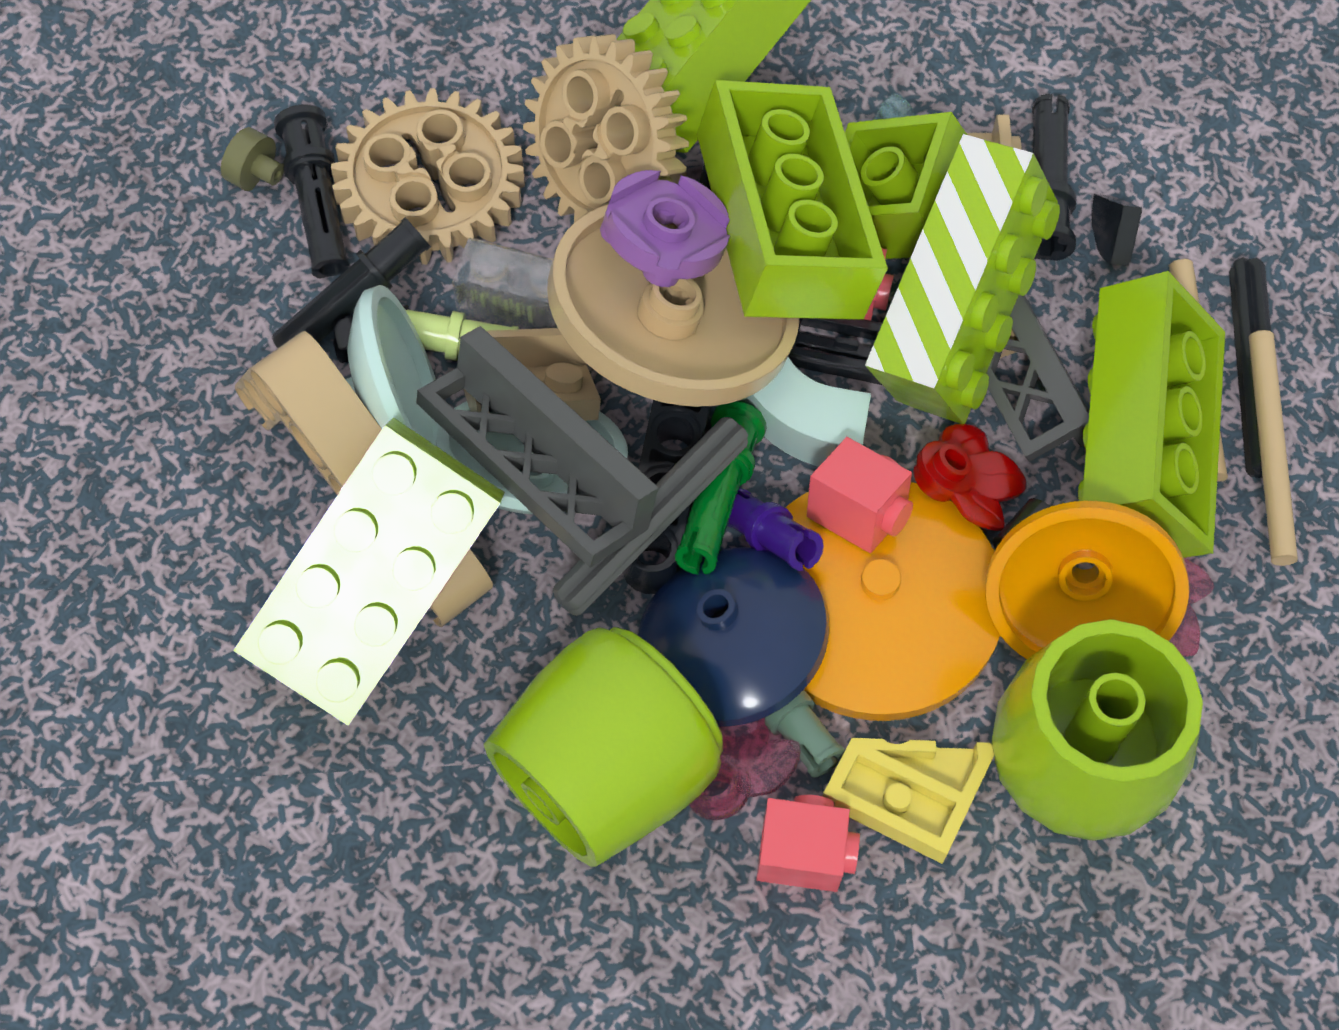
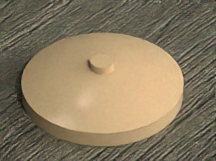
[547,204,799,407]

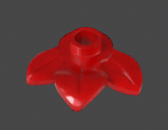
[913,424,1027,531]

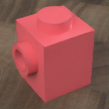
[806,437,913,554]
[756,795,860,892]

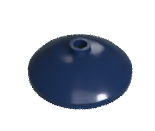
[637,547,829,727]

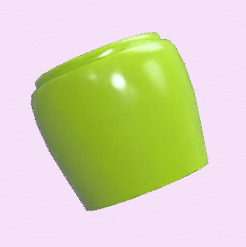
[991,619,1203,841]
[483,627,723,867]

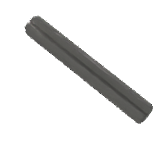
[553,417,748,616]

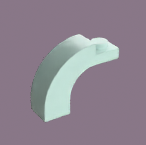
[738,357,871,467]

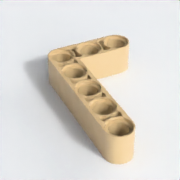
[235,331,493,628]

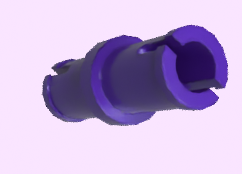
[727,487,824,571]

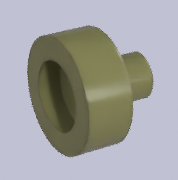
[221,127,284,191]

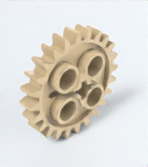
[523,34,689,223]
[331,88,525,265]

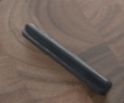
[1229,257,1271,478]

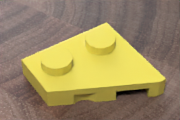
[822,738,994,864]

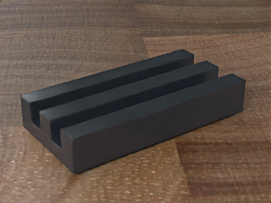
[788,318,883,385]

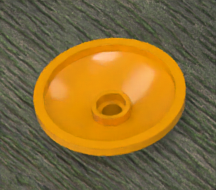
[986,501,1189,659]

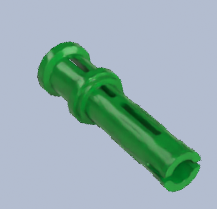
[675,401,767,574]

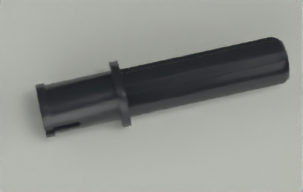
[272,217,431,348]

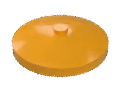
[786,482,1000,721]

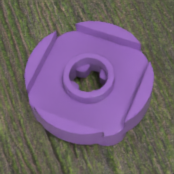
[600,170,730,287]

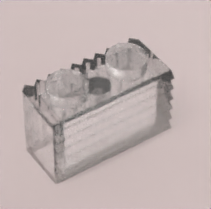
[452,238,558,329]

